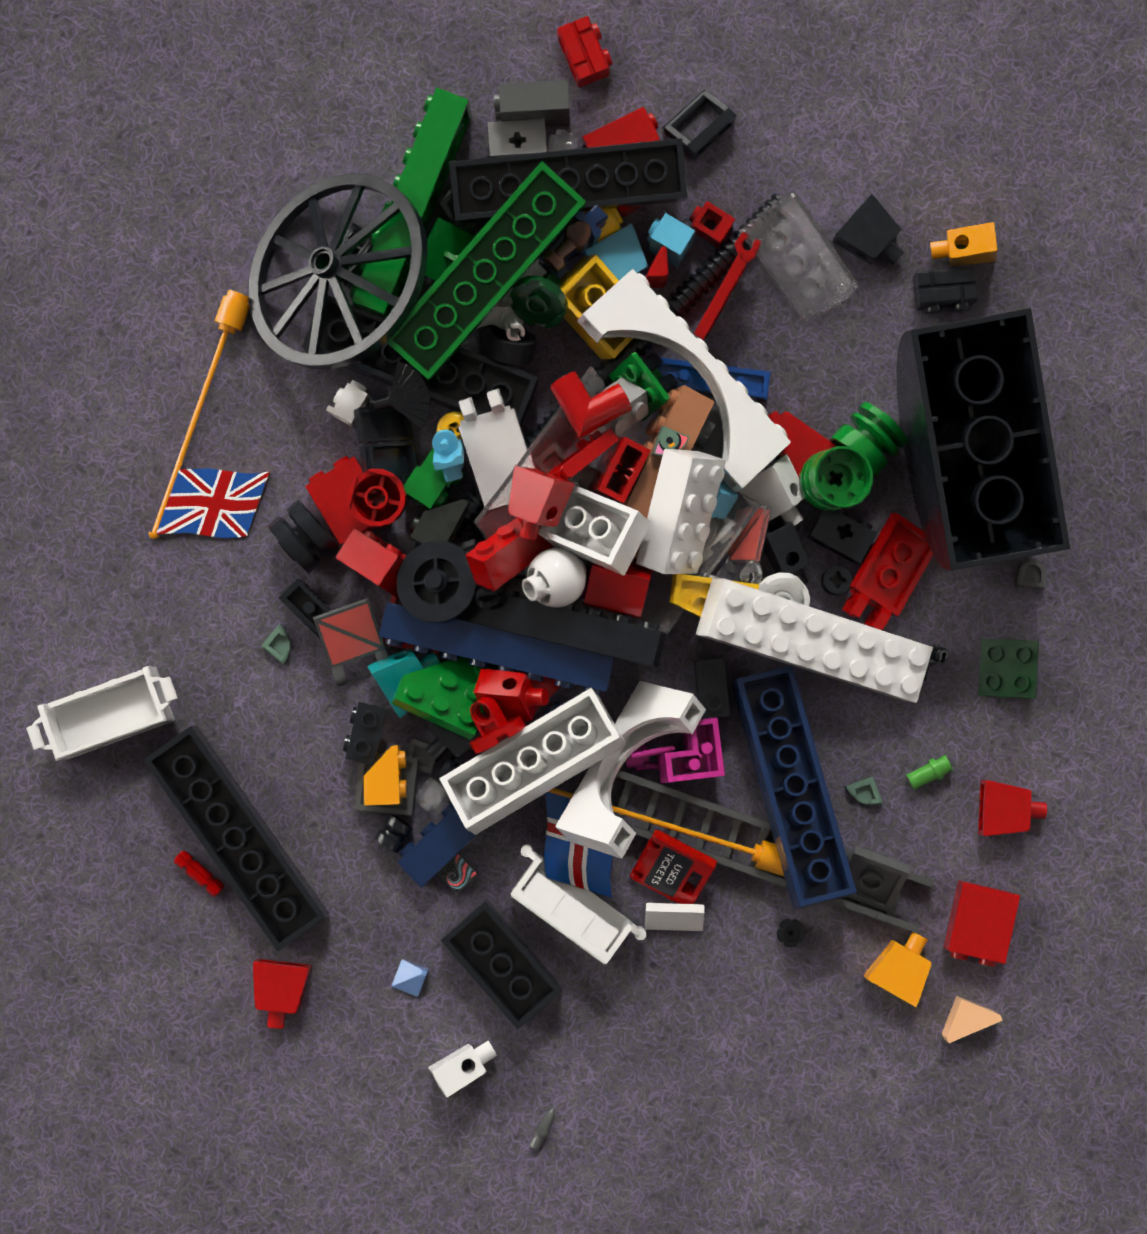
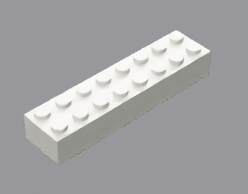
[695,578,933,703]

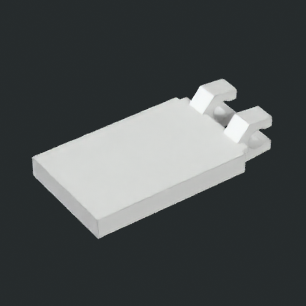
[458,388,534,509]

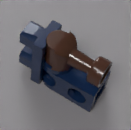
[538,205,608,280]

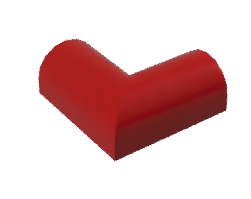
[550,371,632,439]

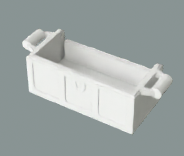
[26,666,178,761]
[511,844,646,964]

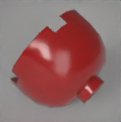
[347,468,407,527]

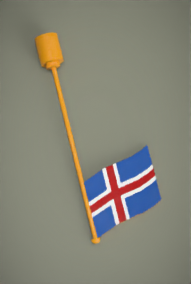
[544,788,785,898]

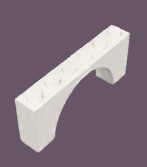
[555,681,706,859]

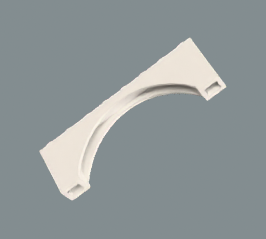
[577,269,791,493]

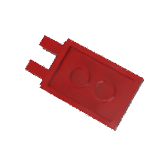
[694,232,762,340]
[842,513,933,630]

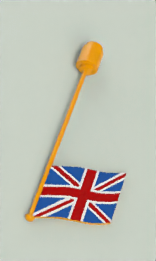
[148,290,270,539]

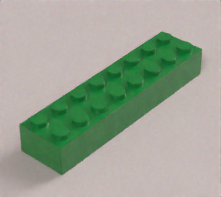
[350,87,472,318]
[387,161,586,380]

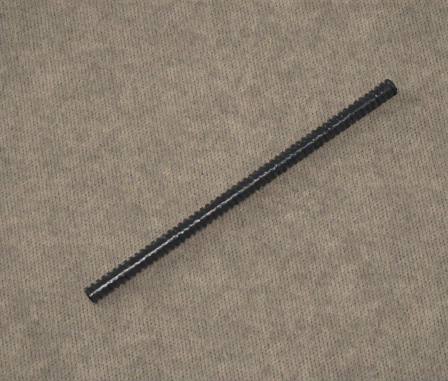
[415,193,791,547]

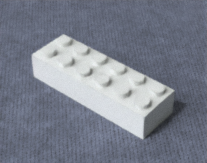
[439,688,626,835]

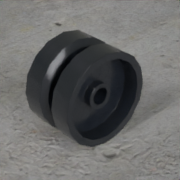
[267,500,340,574]

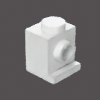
[326,380,370,428]

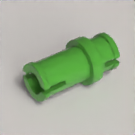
[906,755,953,791]

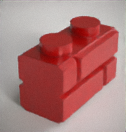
[557,16,613,88]

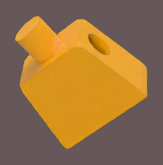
[930,222,997,266]
[864,931,932,1007]

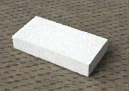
[645,903,705,931]

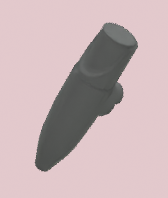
[529,1107,555,1151]

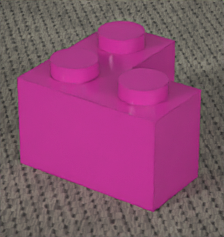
[657,717,725,784]

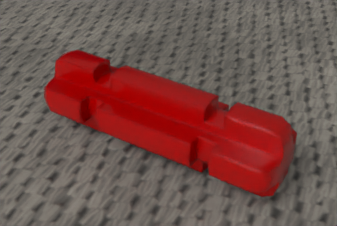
[174,851,224,897]

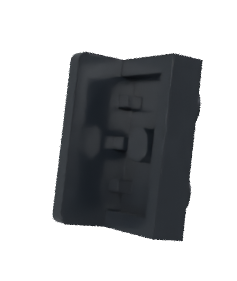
[343,702,387,765]

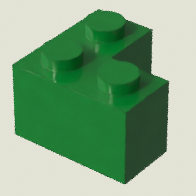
[404,448,466,510]

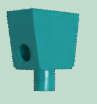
[367,648,440,718]

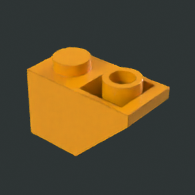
[363,745,407,806]

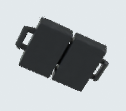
[354,395,418,486]

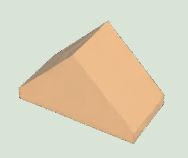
[942,996,1003,1043]

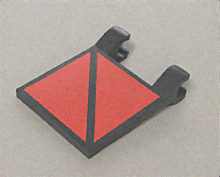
[313,598,388,687]

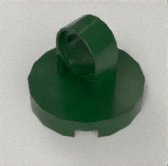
[510,271,568,328]

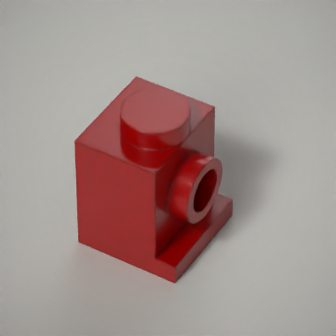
[689,201,736,249]

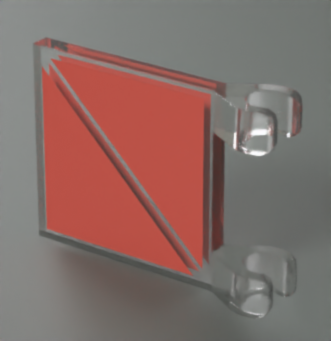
[717,505,772,584]

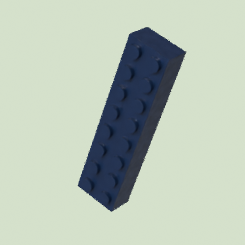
[732,665,857,910]

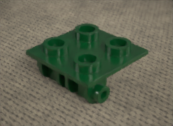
[978,638,1039,699]

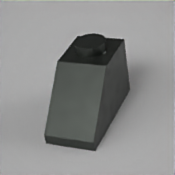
[409,499,471,545]

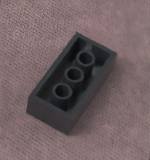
[441,899,562,1030]

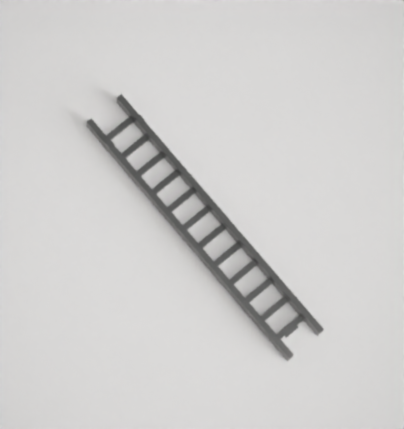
[614,770,935,933]

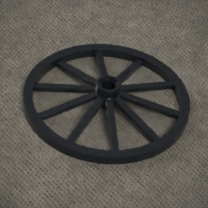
[249,174,428,369]

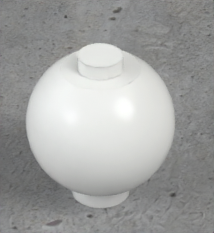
[522,548,586,608]

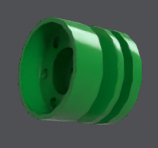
[830,402,908,479]
[799,446,873,511]

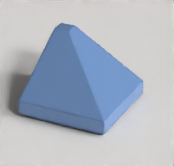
[391,959,429,997]

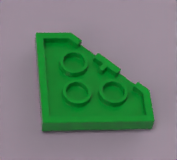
[391,656,498,740]

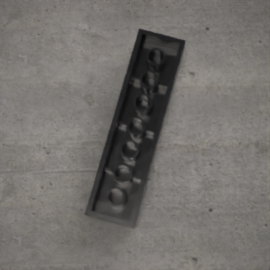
[449,138,688,224]
[302,295,539,427]
[143,726,330,952]

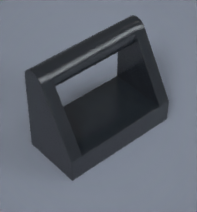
[663,89,737,161]

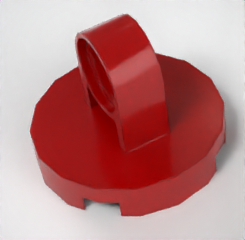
[469,696,526,754]

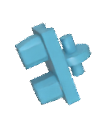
[432,430,465,482]

